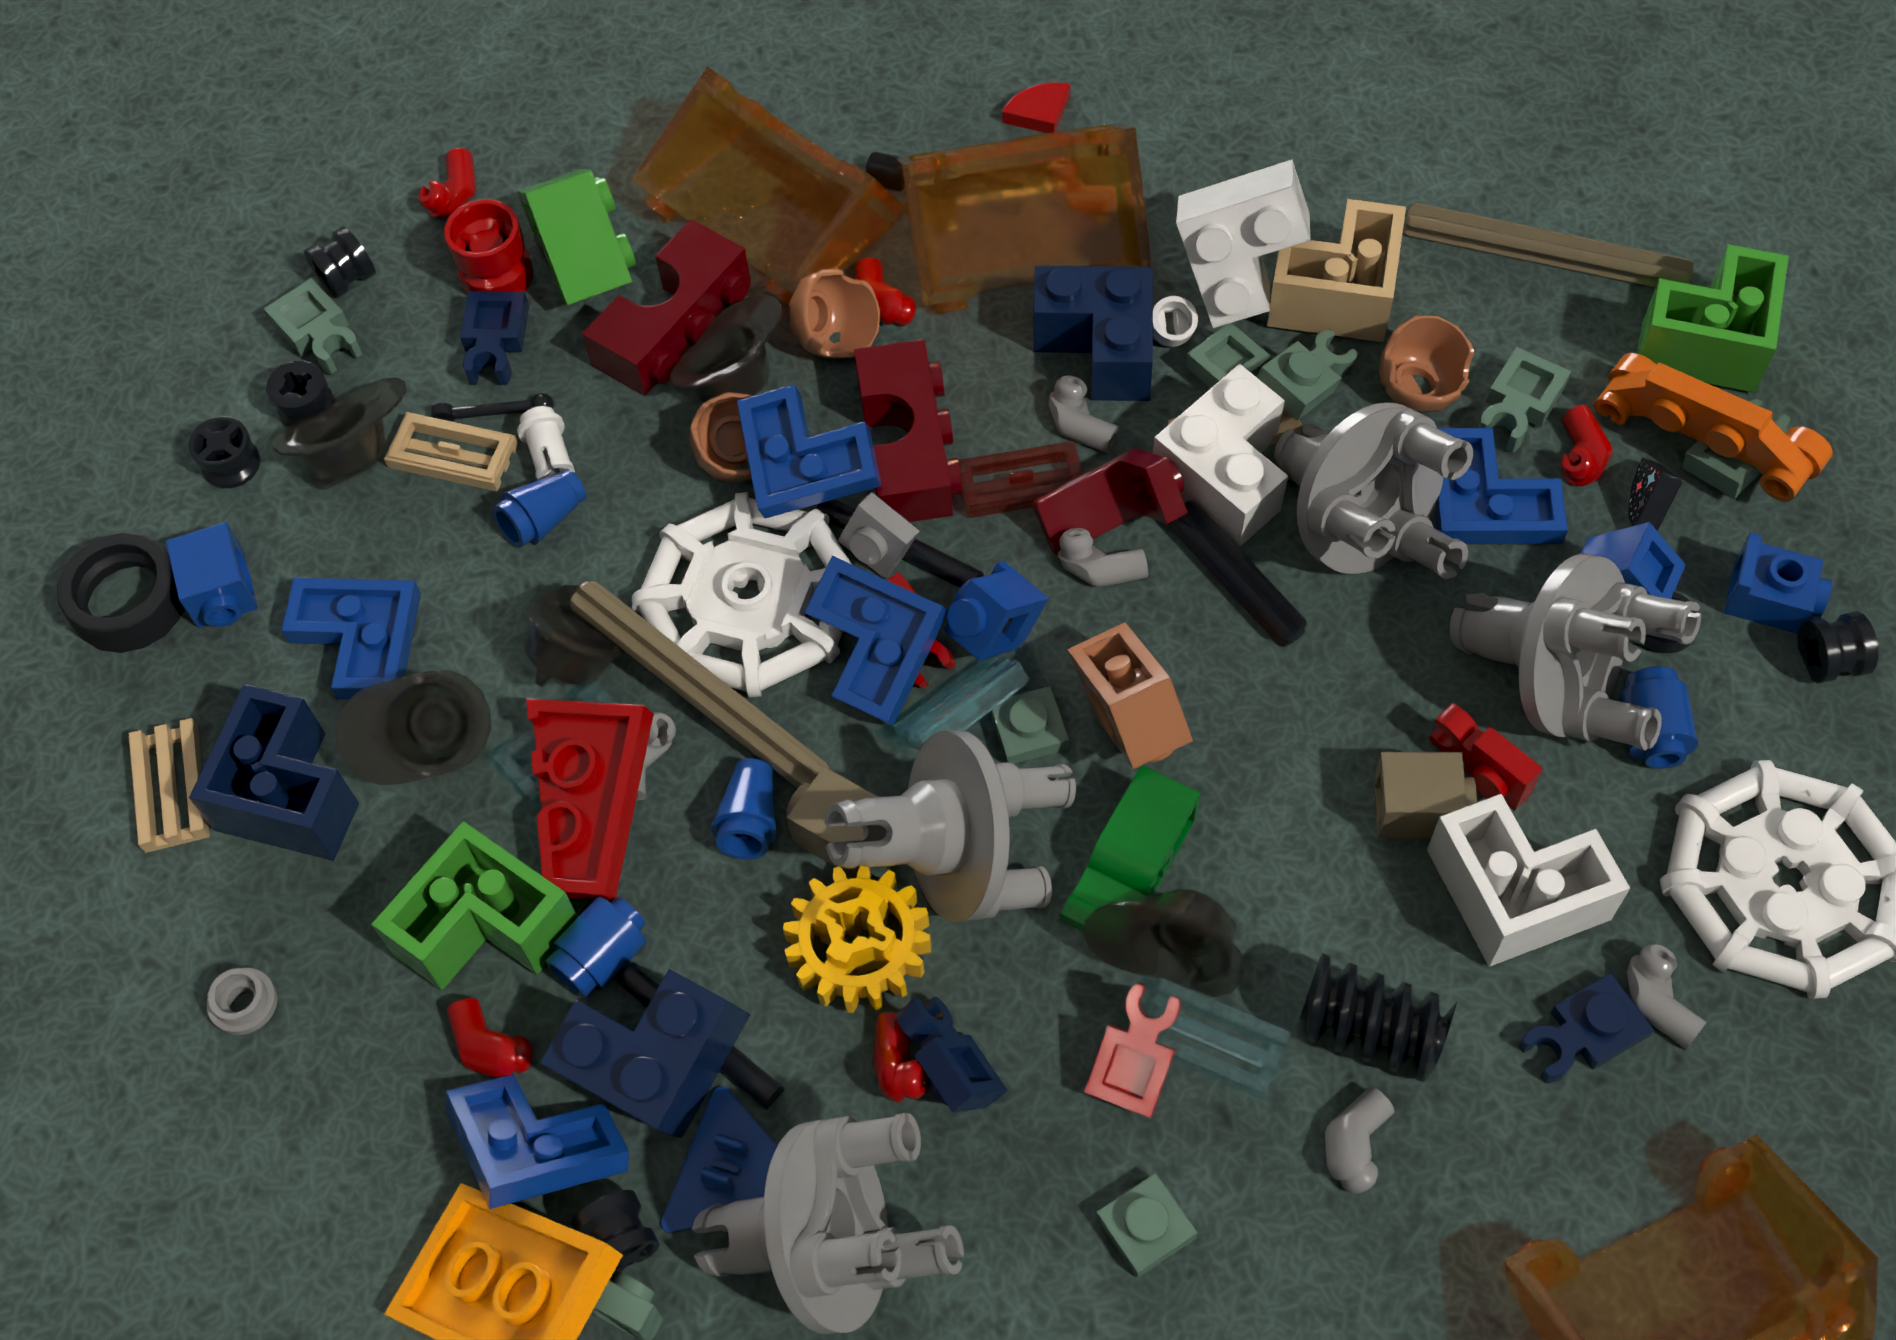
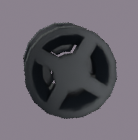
[304,226,376,298]
[266,360,336,432]
[188,417,261,488]
[1797,611,1879,684]
[570,1190,660,1278]

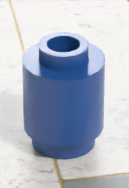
[1620,666,1698,769]
[545,896,647,998]

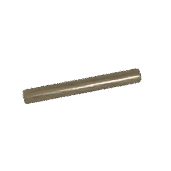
[1404,203,1694,288]
[570,581,829,789]

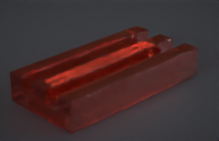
[958,441,1083,518]

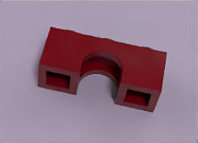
[582,219,751,396]
[854,339,963,522]

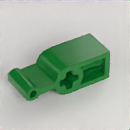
[1060,765,1201,950]

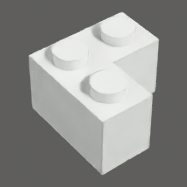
[1176,160,1311,328]
[1153,364,1288,547]
[1427,794,1630,967]

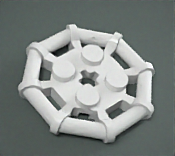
[632,492,851,698]
[1660,760,1896,999]

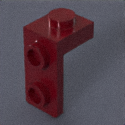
[1033,448,1188,555]

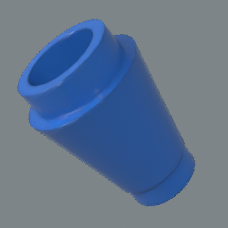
[492,469,586,548]
[711,758,777,860]

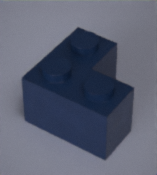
[1033,266,1153,401]
[189,684,359,861]
[540,969,750,1138]

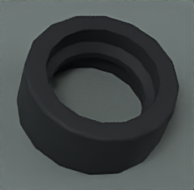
[57,532,184,653]

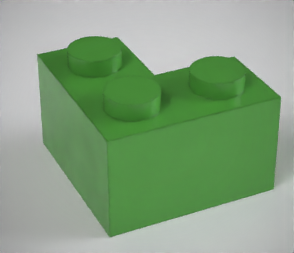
[517,169,636,305]
[1637,244,1789,393]
[371,821,578,991]

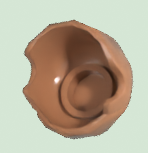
[790,269,880,359]
[1379,315,1474,412]
[689,392,752,484]

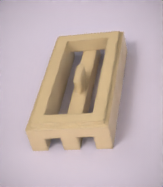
[384,412,519,492]
[129,718,210,853]

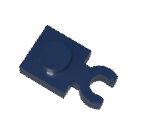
[460,291,529,385]
[1518,973,1654,1083]
[895,997,1008,1113]

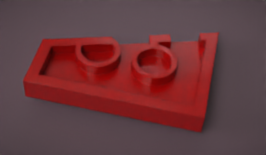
[526,698,654,902]

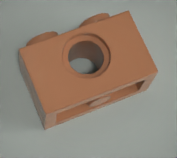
[1067,622,1193,769]

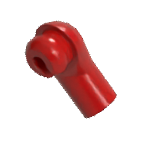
[418,148,476,218]
[855,258,916,326]
[1560,405,1613,486]
[446,998,533,1078]
[873,1012,927,1103]

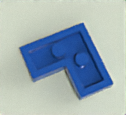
[737,384,882,519]
[1434,428,1568,544]
[804,556,948,726]
[282,577,421,701]
[446,1074,629,1209]

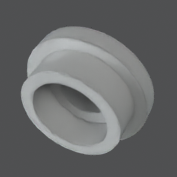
[207,968,277,1035]

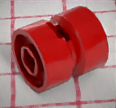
[444,199,534,295]

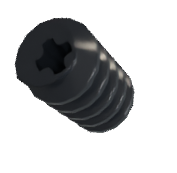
[1299,953,1457,1082]

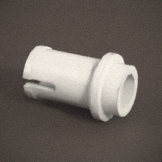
[517,406,575,480]

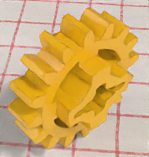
[783,866,932,1013]

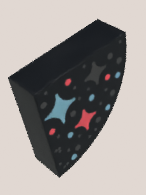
[1628,457,1682,531]

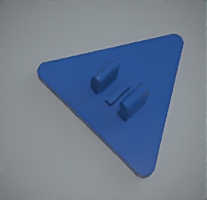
[661,1086,777,1233]

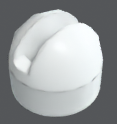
[1153,296,1198,347]

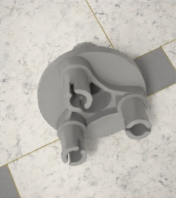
[1274,403,1473,579]
[1449,554,1701,750]
[824,730,1076,922]
[692,1113,964,1335]

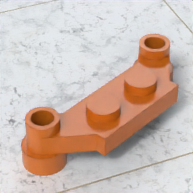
[1594,353,1833,502]

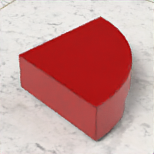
[1002,82,1071,135]

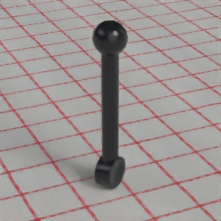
[431,393,554,422]

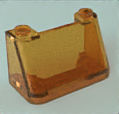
[631,67,906,306]
[897,123,1152,313]
[1504,1134,1878,1340]

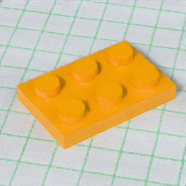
[384,1183,623,1340]

